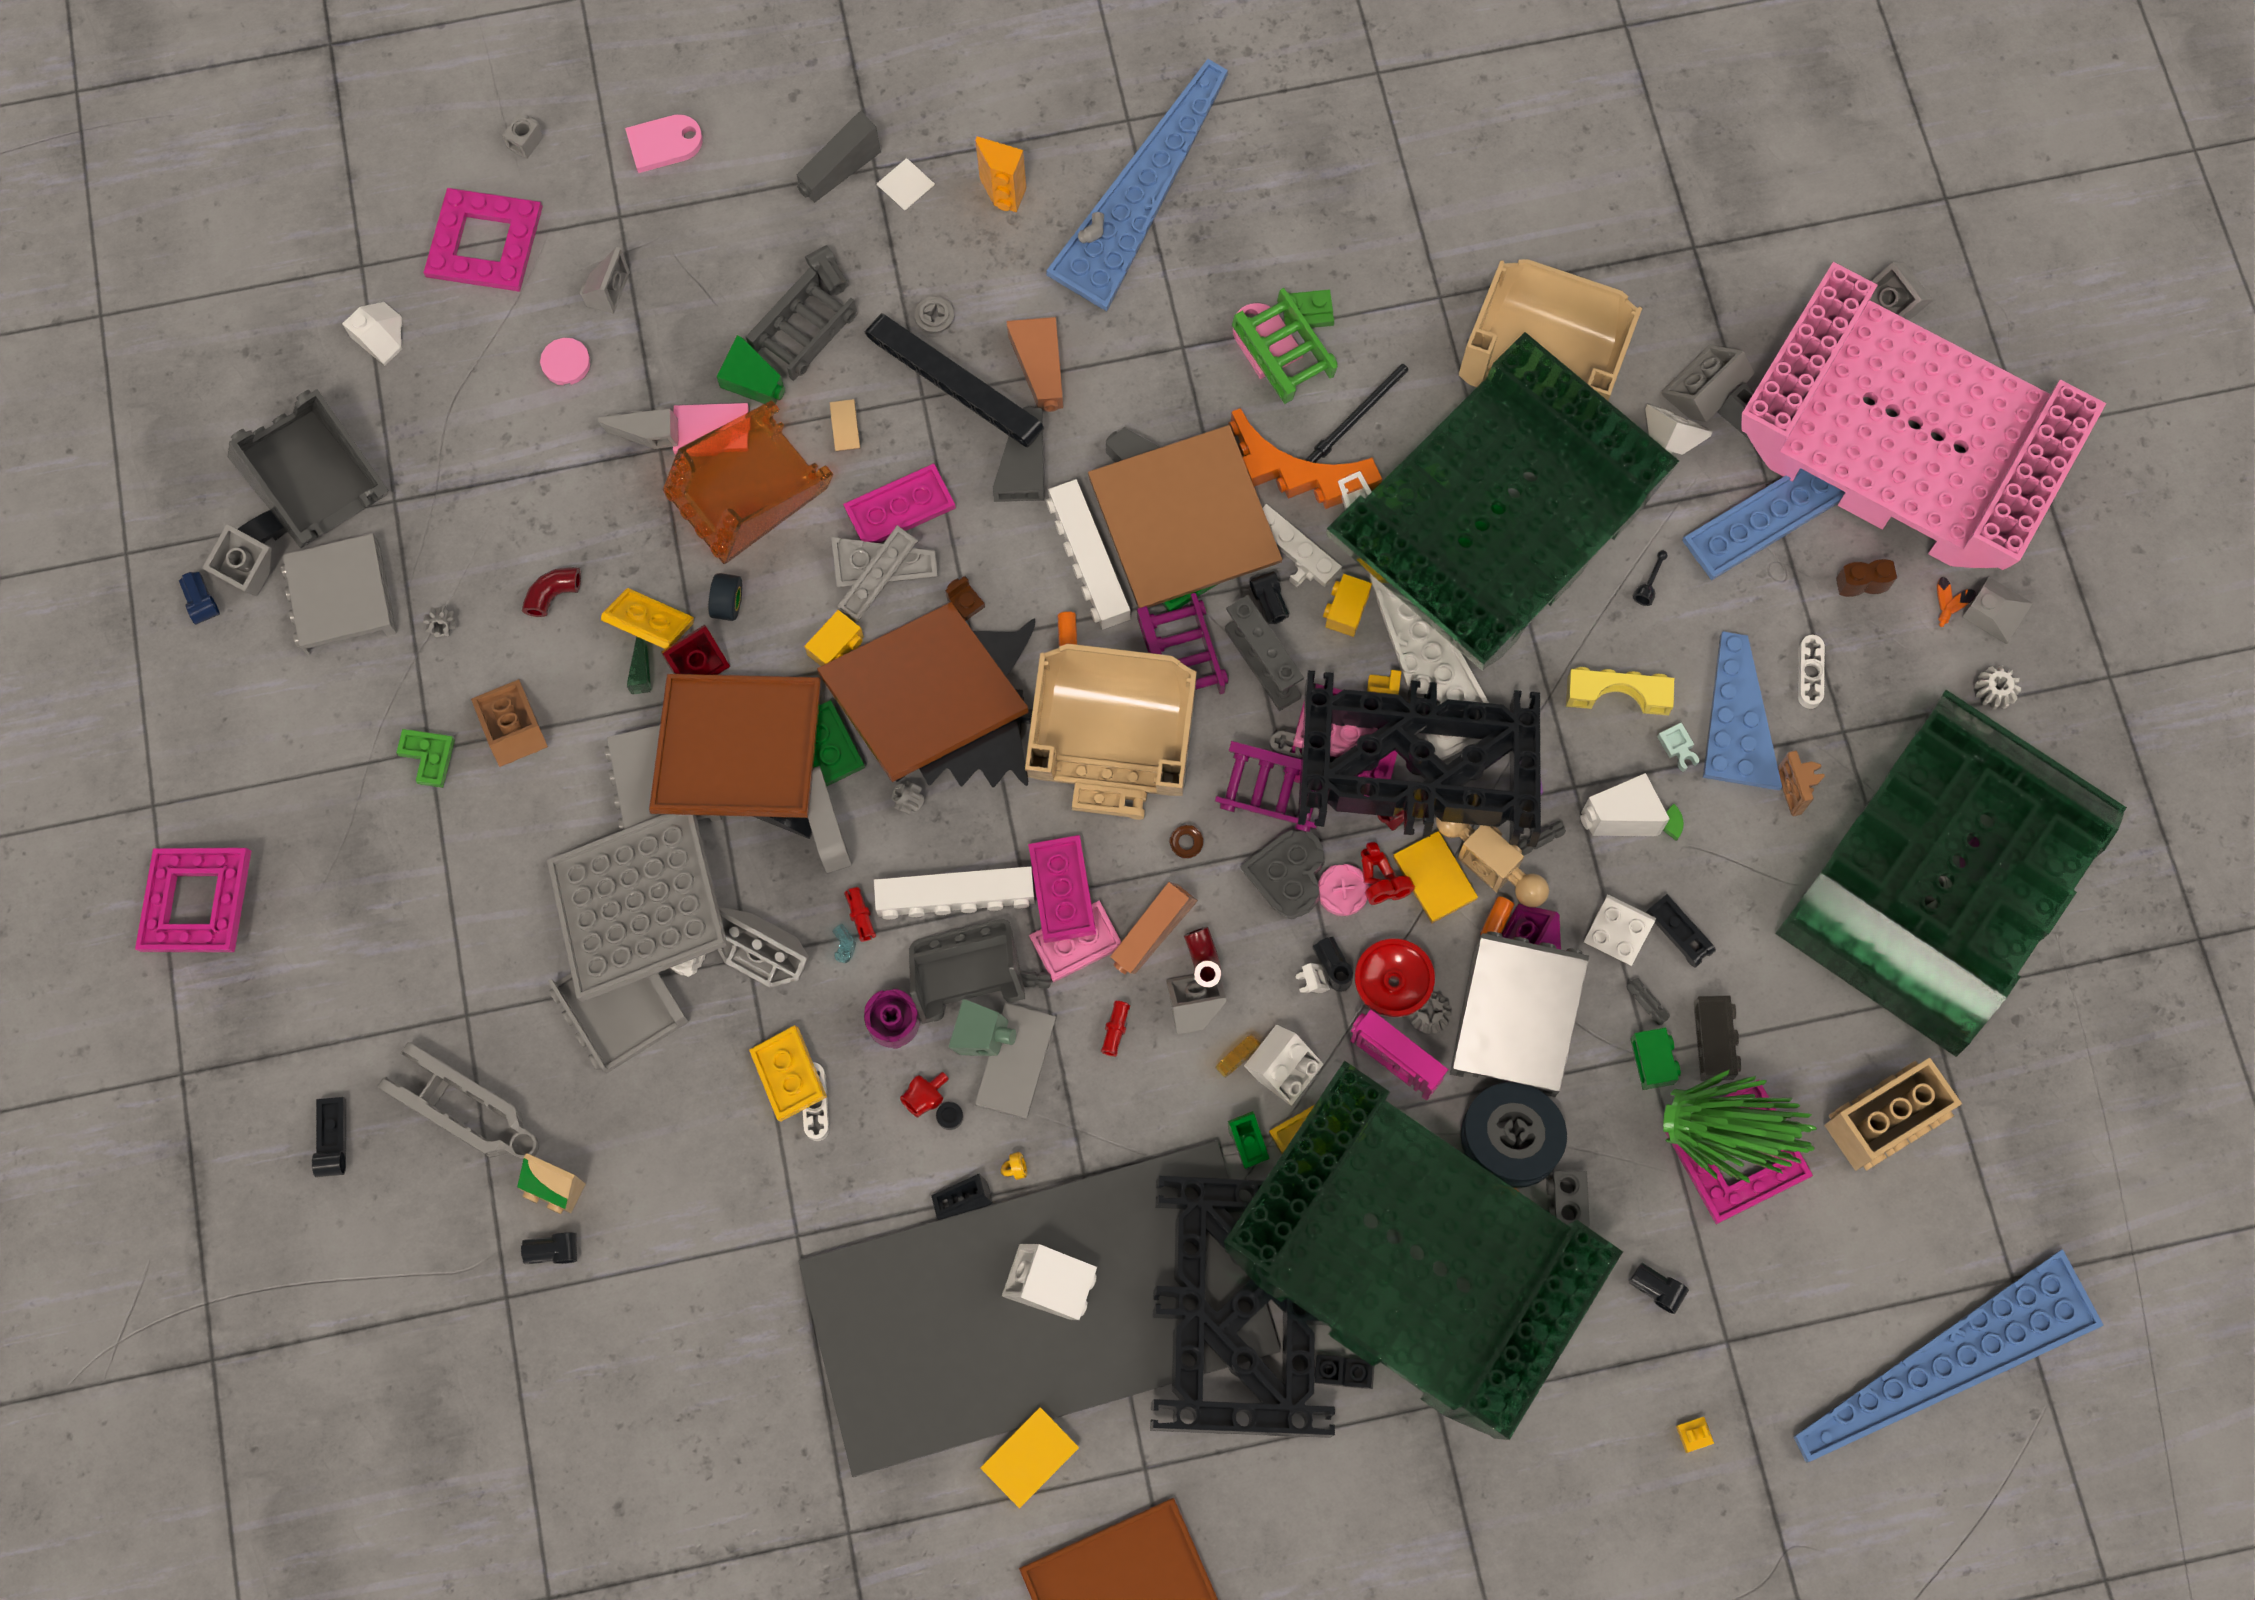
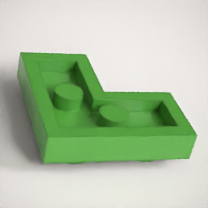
[396,729,455,788]

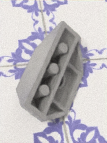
[718,907,809,988]

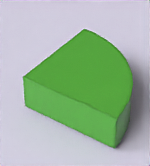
[1663,804,1684,841]

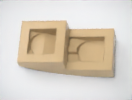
[830,399,860,451]

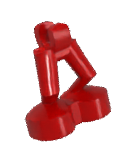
[1361,842,1415,905]

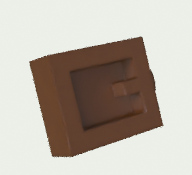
[945,576,985,621]

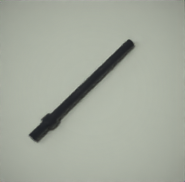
[1305,364,1409,463]

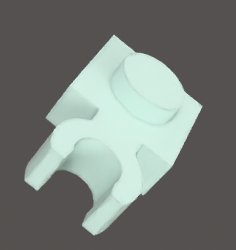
[1657,723,1699,772]

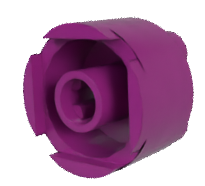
[864,989,920,1049]

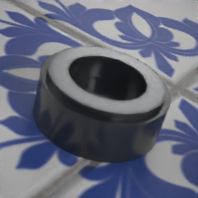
[936,1102,963,1130]

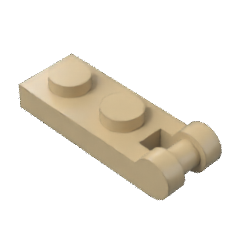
[1072,783,1147,820]

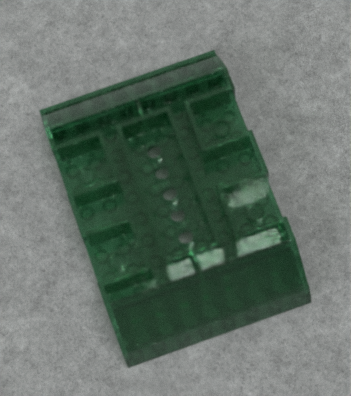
[1327,332,1679,671]
[1775,690,2127,1057]
[1224,1060,1623,1440]

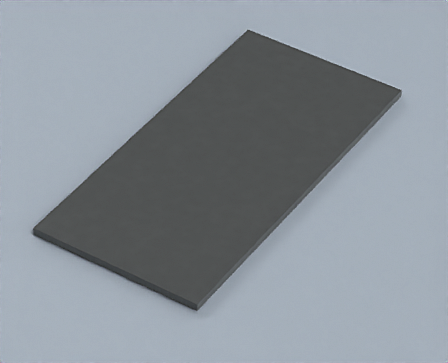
[799,1140,1281,1477]

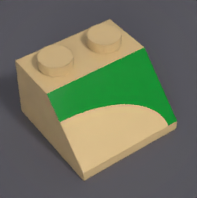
[517,1153,586,1214]

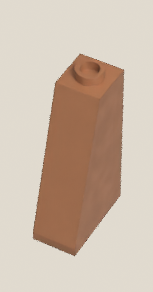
[1007,317,1063,412]
[1110,882,1198,975]

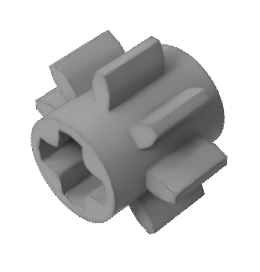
[423,605,456,638]
[892,781,924,815]

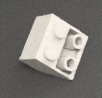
[1244,1025,1324,1106]

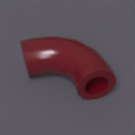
[522,567,581,617]
[1184,926,1221,987]

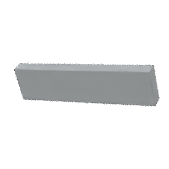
[837,525,918,622]

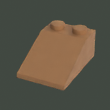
[471,679,548,767]

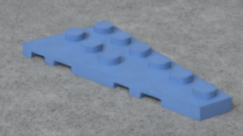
[1703,631,1782,791]

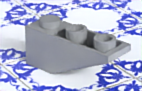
[598,407,678,449]

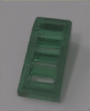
[627,637,652,694]

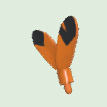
[1937,577,1976,627]

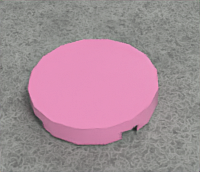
[540,338,590,385]
[1318,864,1369,916]

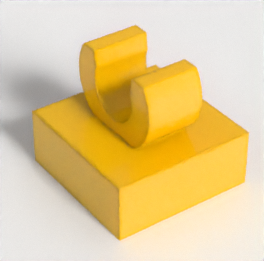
[1676,1417,1714,1453]

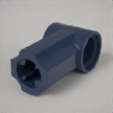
[179,572,220,625]

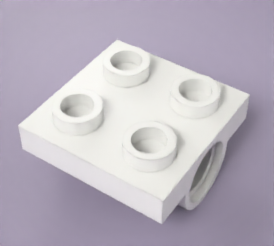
[1584,895,1656,966]

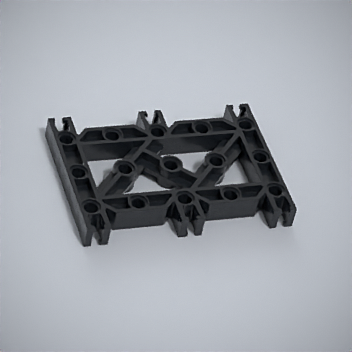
[1298,670,1541,847]
[1150,1176,1336,1438]

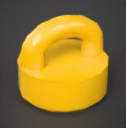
[1000,1152,1028,1180]

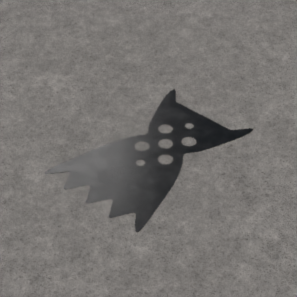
[896,615,1035,788]

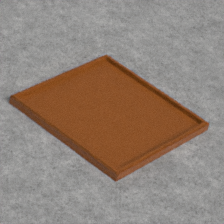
[817,602,1028,782]
[649,674,822,818]
[1019,1498,1218,1600]

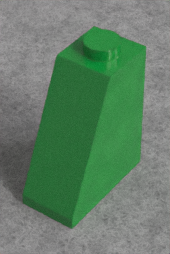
[717,335,785,407]

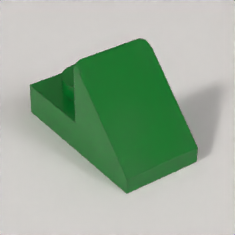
[1228,1111,1270,1169]

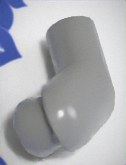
[1078,212,1104,243]

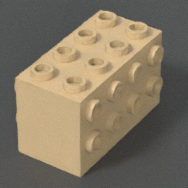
[1824,1058,1962,1171]

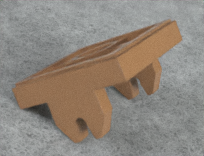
[1778,750,1825,817]

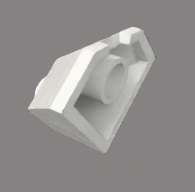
[342,302,402,366]
[1645,404,1712,455]

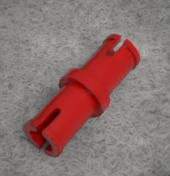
[844,887,876,942]
[1100,1001,1130,1057]

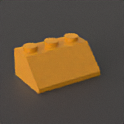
[975,136,1026,212]

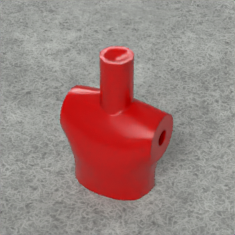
[900,1072,949,1118]

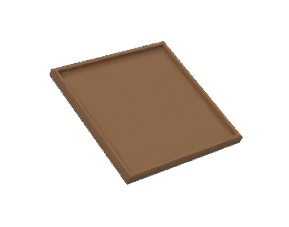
[1088,425,1283,608]

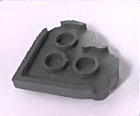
[1240,830,1325,919]

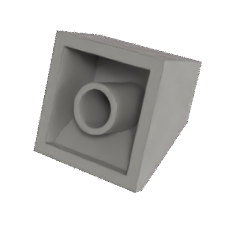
[1870,262,1933,320]
[202,524,272,596]

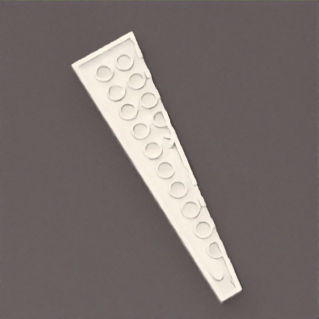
[1338,471,1489,761]

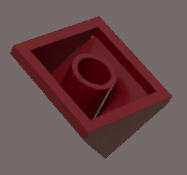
[661,624,731,675]

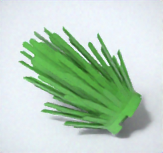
[1663,1069,1817,1183]

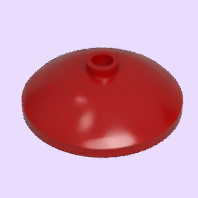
[1355,939,1435,1017]

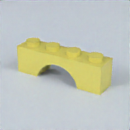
[1566,667,1674,716]

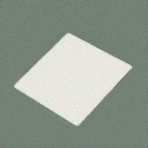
[877,158,935,210]

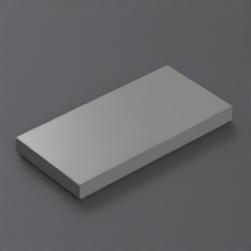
[975,1003,1056,1120]

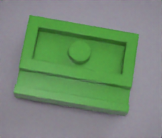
[1283,290,1334,328]

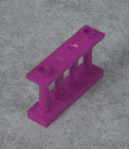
[1137,593,1228,695]
[1215,741,1317,832]

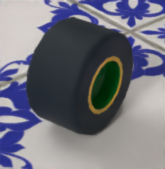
[708,573,742,621]

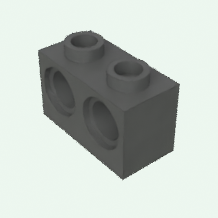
[1546,1171,1590,1230]

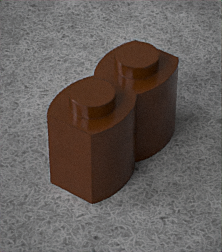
[1836,559,1897,597]

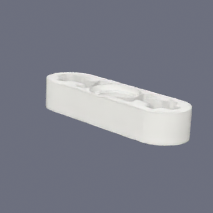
[1798,635,1825,709]
[803,1062,829,1141]

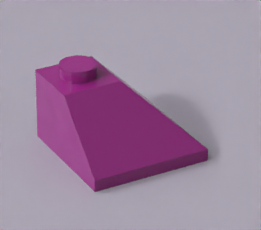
[1502,904,1561,950]

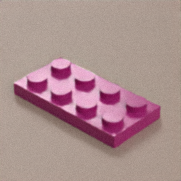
[843,463,956,543]
[1028,835,1097,943]

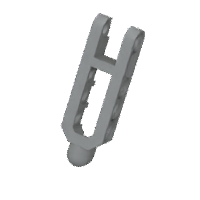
[377,1042,539,1160]

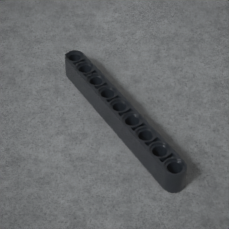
[864,313,1044,448]

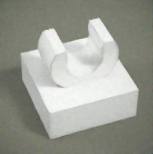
[1295,963,1330,993]

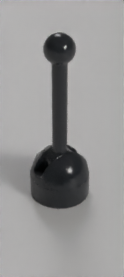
[1633,550,1668,606]

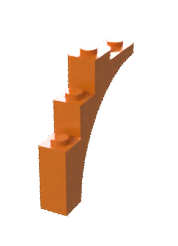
[1228,408,1382,509]

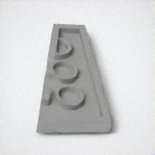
[831,537,938,587]

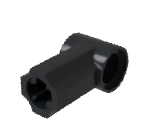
[1249,571,1289,624]
[1312,937,1353,992]
[521,1232,577,1264]
[1629,1263,1689,1314]

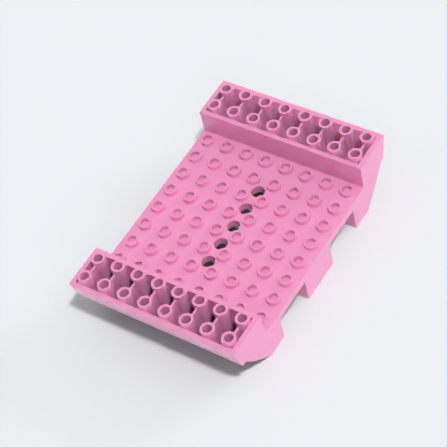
[1741,262,2106,570]

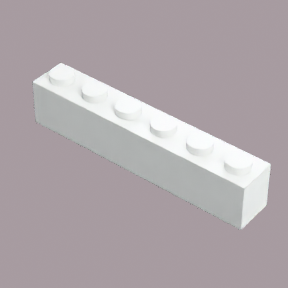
[1046,479,1131,630]
[874,866,1035,920]

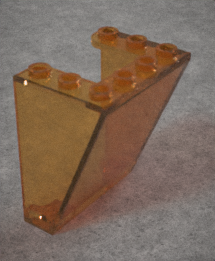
[663,400,834,564]

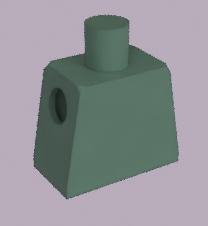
[949,999,1017,1056]

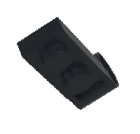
[312,1097,346,1177]

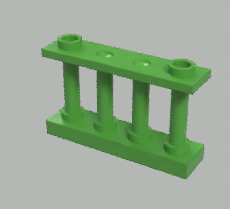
[1232,288,1337,404]

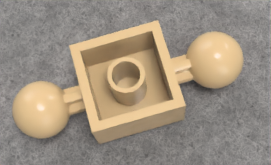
[1436,817,1549,907]

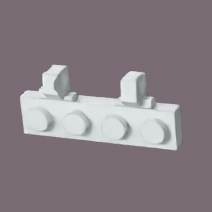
[1262,504,1342,587]

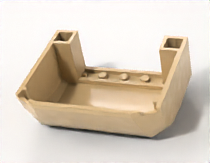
[1459,259,1642,425]
[1025,644,1197,796]

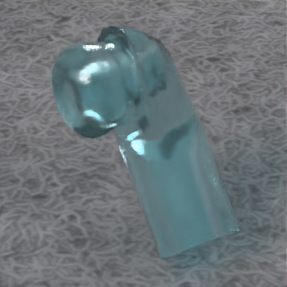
[832,924,856,963]

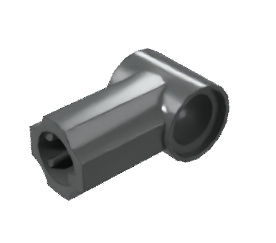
[805,245,849,295]

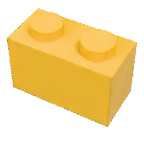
[1323,574,1372,637]
[804,610,864,666]

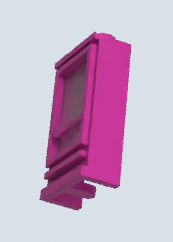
[1351,1010,1449,1101]

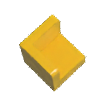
[1367,670,1401,695]

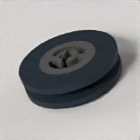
[1460,1082,1567,1188]

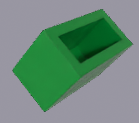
[1630,1028,1681,1090]

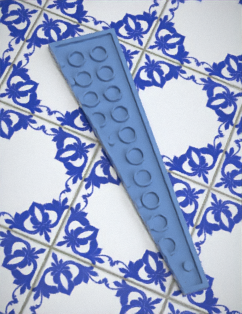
[1046,59,1228,312]
[1793,1249,2104,1463]

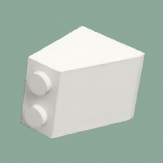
[1580,773,1670,836]
[1002,1244,1097,1320]

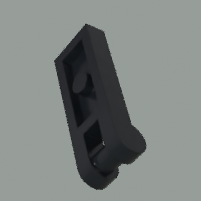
[1646,894,1716,968]

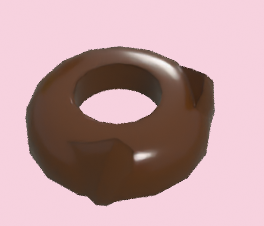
[1169,825,1203,859]

